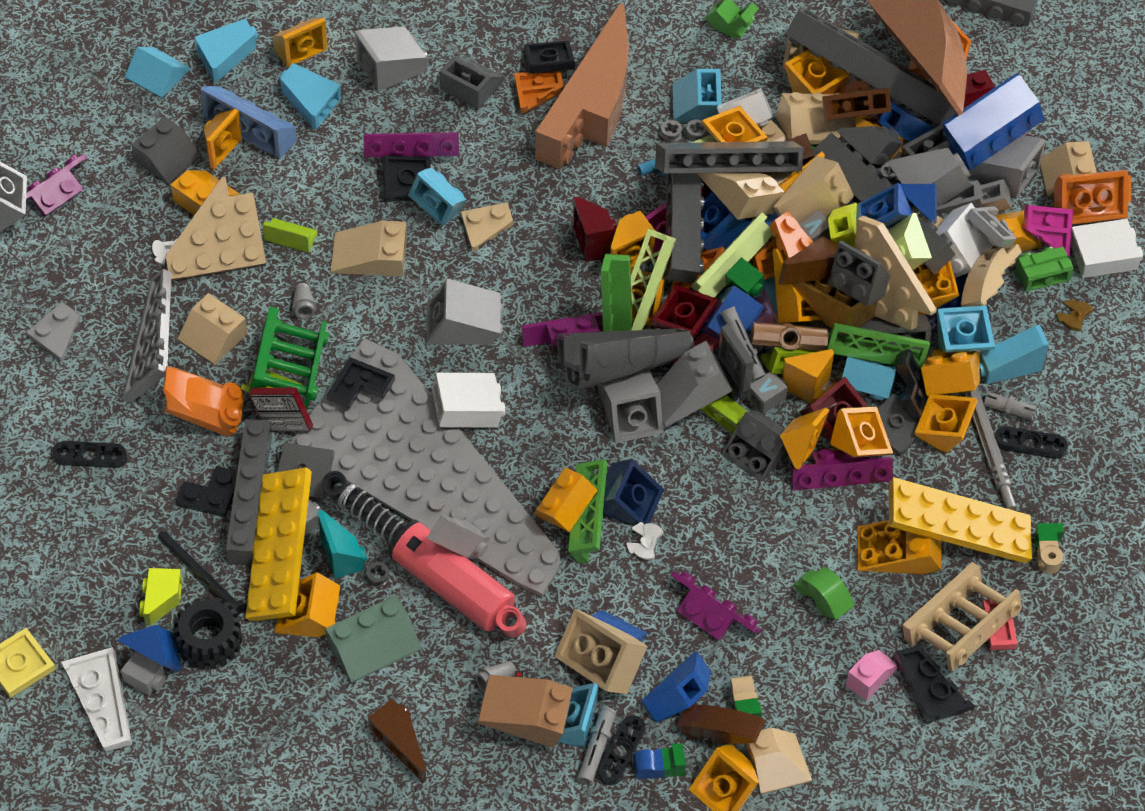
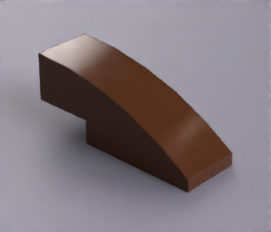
[677,704,765,744]

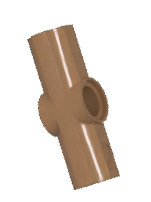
[750,322,828,351]

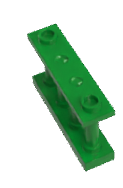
[248,307,329,410]

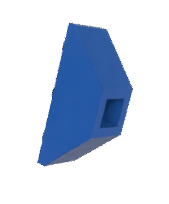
[870,100,935,141]
[641,651,711,722]

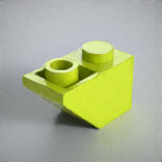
[828,203,857,248]
[140,568,182,626]

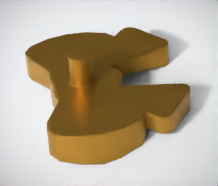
[1057,299,1093,332]

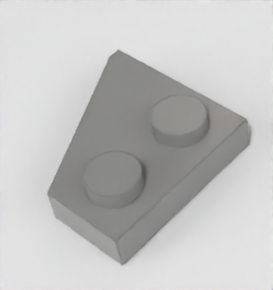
[966,206,1017,247]
[27,302,80,362]

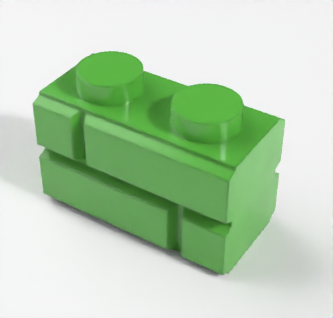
[1015,247,1073,292]

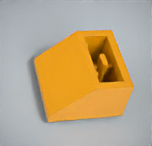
[921,348,980,396]

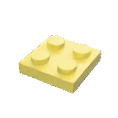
[0,628,56,698]

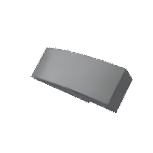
[937,179,1011,213]

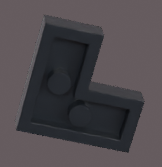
[896,349,927,419]
[327,357,395,409]
[176,466,237,517]

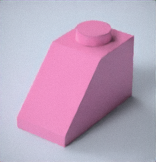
[846,650,898,701]

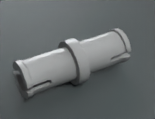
[984,391,1037,421]

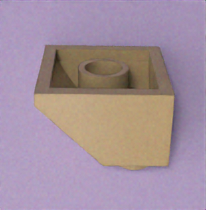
[744,728,812,794]

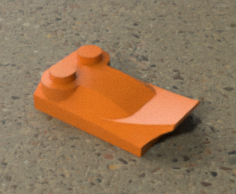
[1054,170,1131,224]
[163,366,244,436]

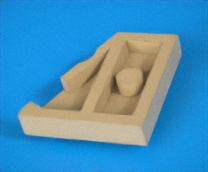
[461,202,513,252]

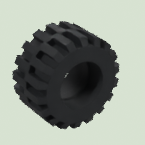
[173,597,242,670]

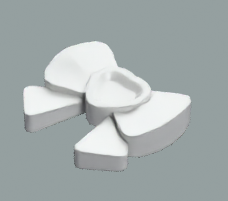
[152,239,177,266]
[626,522,664,560]

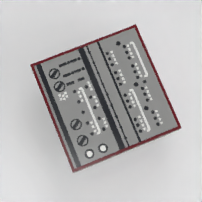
[249,387,313,431]

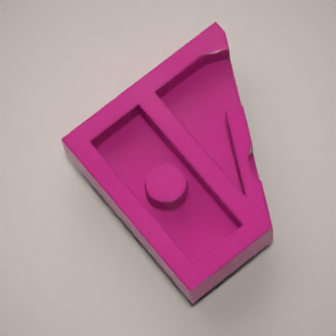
[1023,205,1073,256]

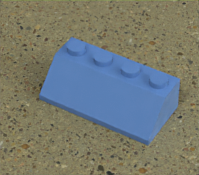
[200,86,297,159]

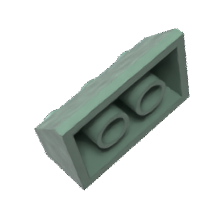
[326,595,422,683]

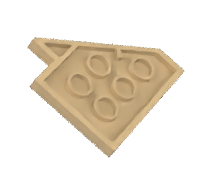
[166,177,266,280]
[855,216,937,330]

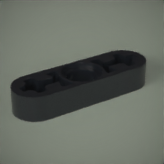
[995,426,1068,459]
[53,441,127,468]
[598,715,645,786]

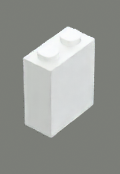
[936,202,994,278]
[1071,219,1143,278]
[432,373,505,427]

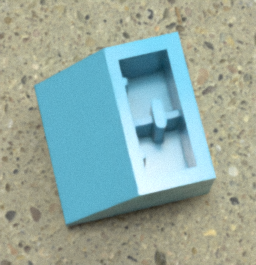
[672,69,722,123]

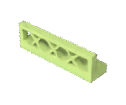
[691,212,773,297]
[631,229,676,330]

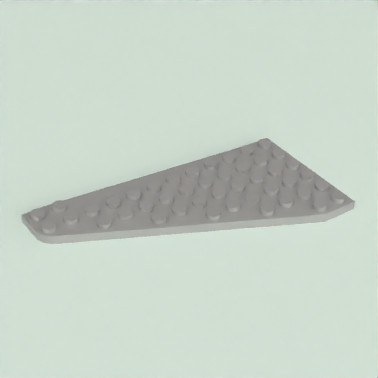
[291,338,560,597]

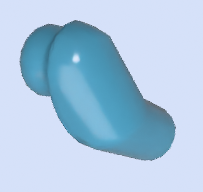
[637,159,666,177]

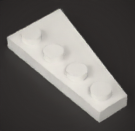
[61,647,132,752]

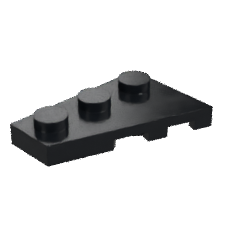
[893,646,975,723]

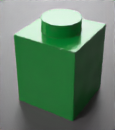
[725,257,764,297]

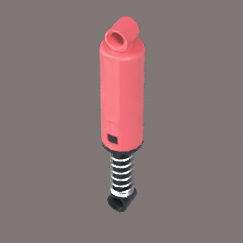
[321,471,527,638]

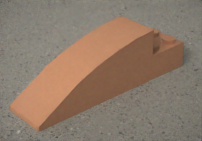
[867,0,967,116]
[535,3,629,170]

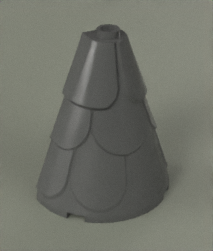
[556,328,694,390]

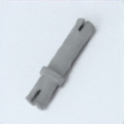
[720,306,766,381]
[576,707,616,786]

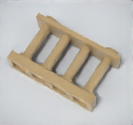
[903,562,1022,672]

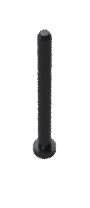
[158,531,247,616]

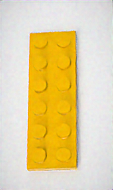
[246,467,312,621]
[889,477,1032,563]

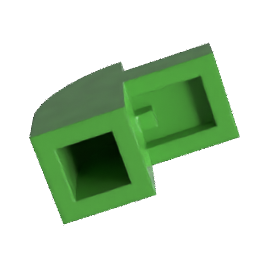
[704,0,759,39]
[794,566,855,620]

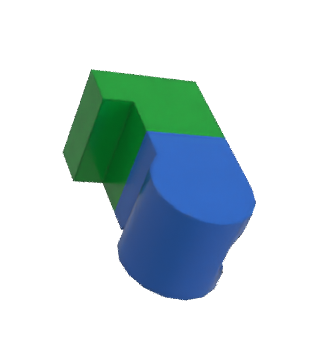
[633,743,686,779]

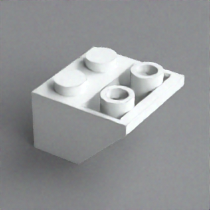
[717,88,772,127]

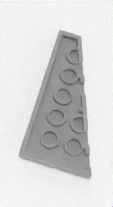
[122,269,172,402]

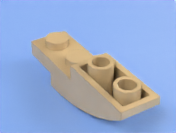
[961,244,1022,307]

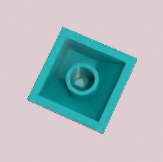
[317,510,368,579]

